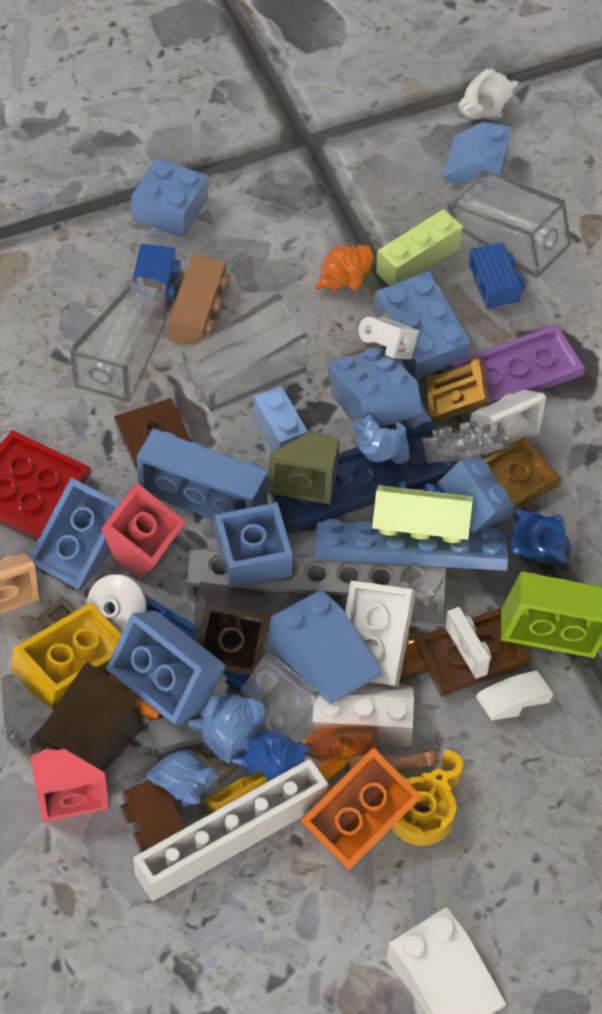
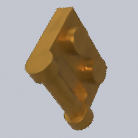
[425,356,490,423]

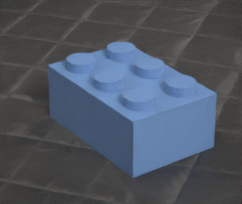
[372,271,471,380]
[326,346,423,428]
[106,611,226,725]

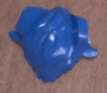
[510,508,571,566]
[231,731,308,782]

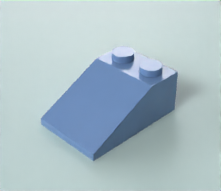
[29,478,120,590]
[268,590,382,704]

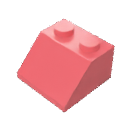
[101,482,186,579]
[30,749,109,822]

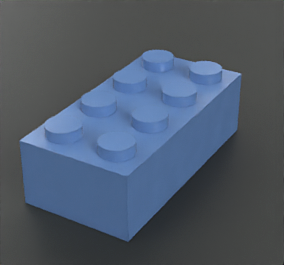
[137,428,268,520]

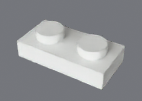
[445,607,491,679]

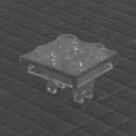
[238,652,321,737]

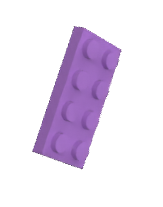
[450,324,585,410]

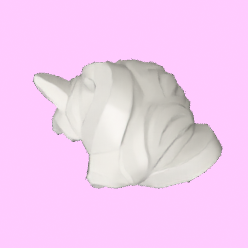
[458,68,519,120]

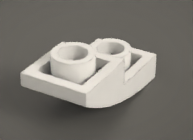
[476,671,554,721]

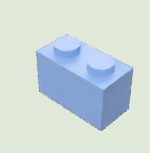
[254,386,308,451]

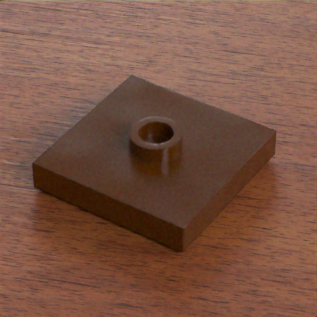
[114,398,192,469]

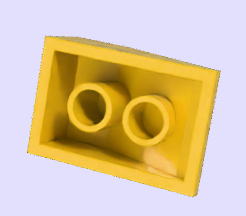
[11,602,122,710]

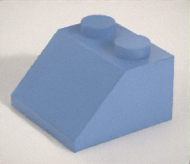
[443,122,511,191]
[438,455,514,533]

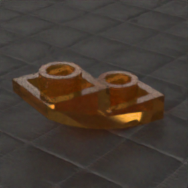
[306,726,379,760]

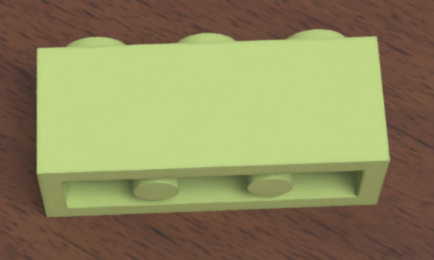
[376,209,463,286]
[372,485,473,543]

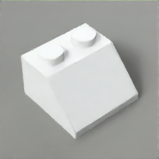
[469,389,546,457]

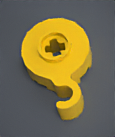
[392,750,463,846]

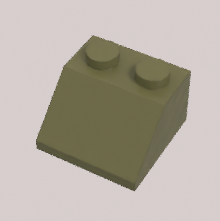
[269,433,339,504]

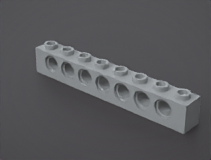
[187,549,446,616]

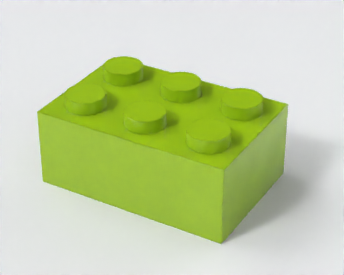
[501,571,602,658]

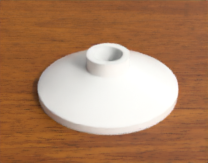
[87,574,147,634]

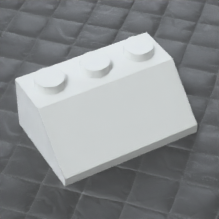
[312,683,414,747]

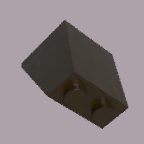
[193,581,271,677]
[38,662,143,772]

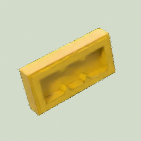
[203,771,267,814]

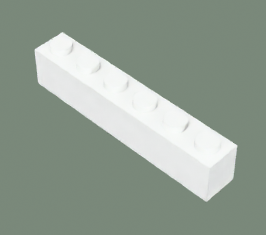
[133,759,328,902]

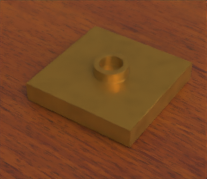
[484,436,562,512]

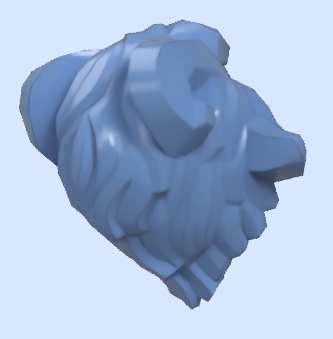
[351,415,409,464]
[188,694,270,764]
[146,749,219,807]

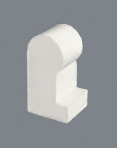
[358,317,419,359]

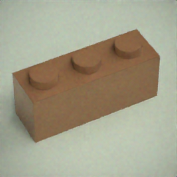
[168,255,230,347]

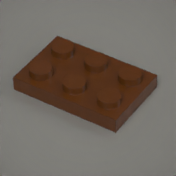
[414,607,531,697]

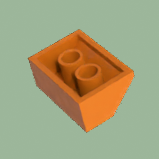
[300,747,422,870]

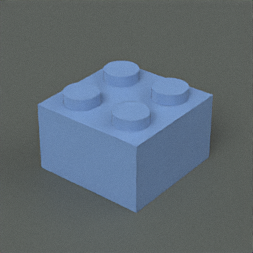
[131,157,208,238]
[214,502,293,589]

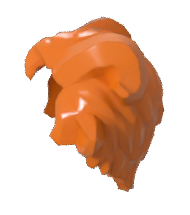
[315,245,375,292]

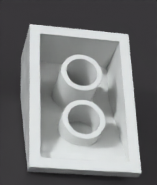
[387,907,506,1014]

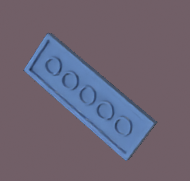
[315,519,508,571]

